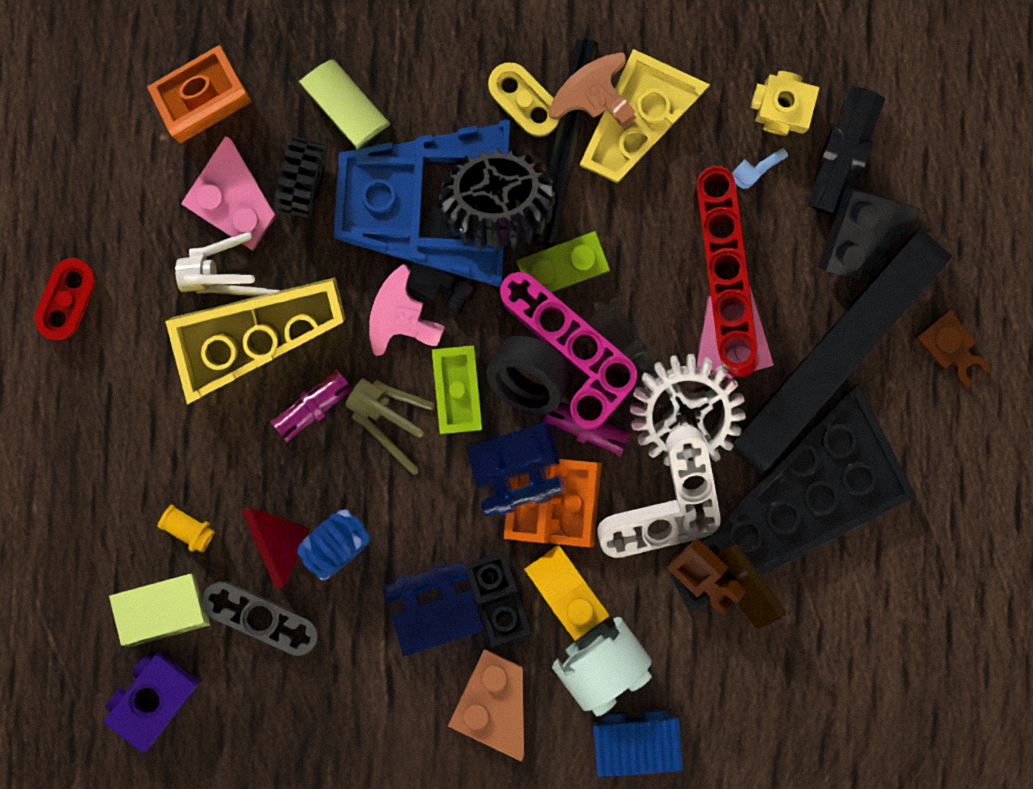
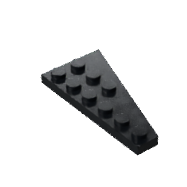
[669,384,916,613]

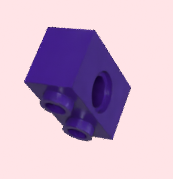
[103,651,202,753]

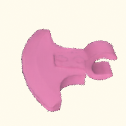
[370,265,445,356]

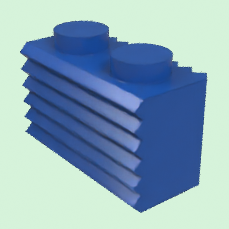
[593,709,683,777]

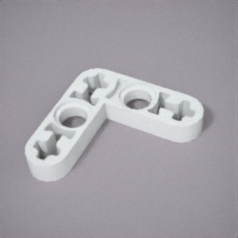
[597,426,721,558]

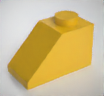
[525,544,610,641]

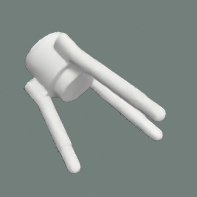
[176,232,280,297]

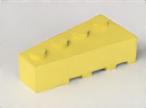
[166,277,346,404]

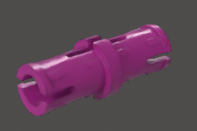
[270,369,353,443]
[543,401,632,457]

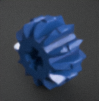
[297,509,370,580]

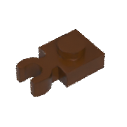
[915,310,990,388]
[667,538,746,614]

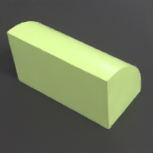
[299,59,390,149]
[109,573,210,647]

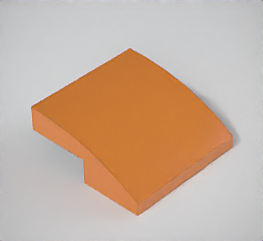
[504,455,602,547]

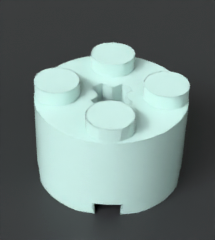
[552,617,652,716]

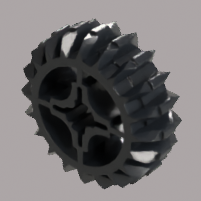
[439,147,555,253]

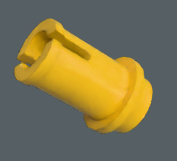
[158,504,215,553]

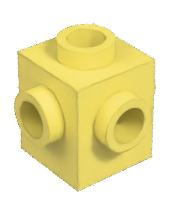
[751,71,820,136]

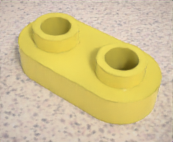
[488,62,560,137]

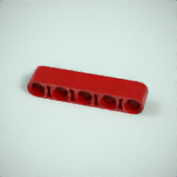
[697,166,759,377]

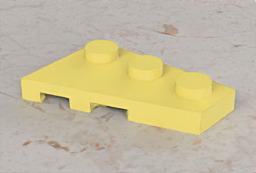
[579,49,710,184]

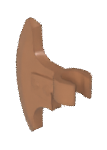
[548,52,637,128]

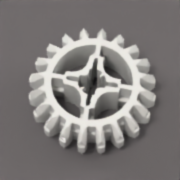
[630,354,745,466]

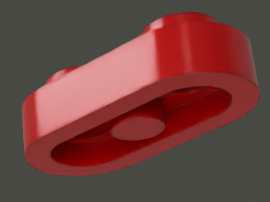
[34,258,96,340]

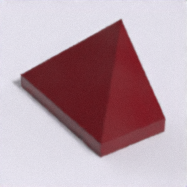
[242,507,309,590]

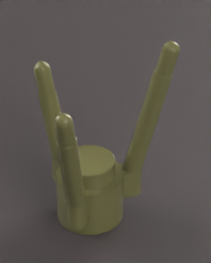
[345,378,435,475]

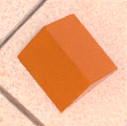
[147,45,253,144]

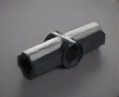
[806,86,886,217]

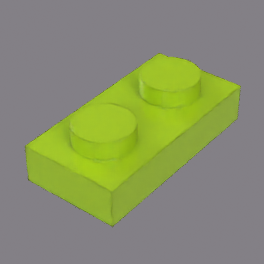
[516,231,610,301]
[432,345,482,434]

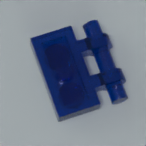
[466,422,565,516]
[382,561,485,656]

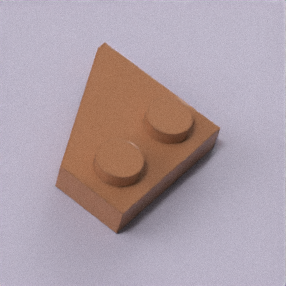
[448,648,524,761]

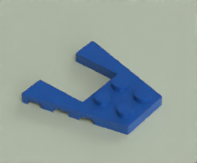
[334,120,510,287]

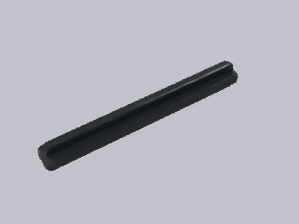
[533,38,598,244]

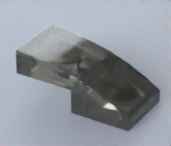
[585,302,659,400]

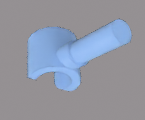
[732,148,788,189]

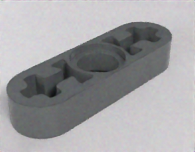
[202,581,319,656]

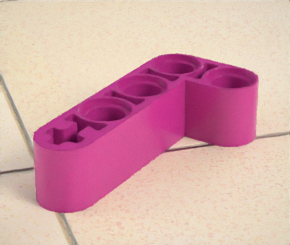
[500,272,637,430]

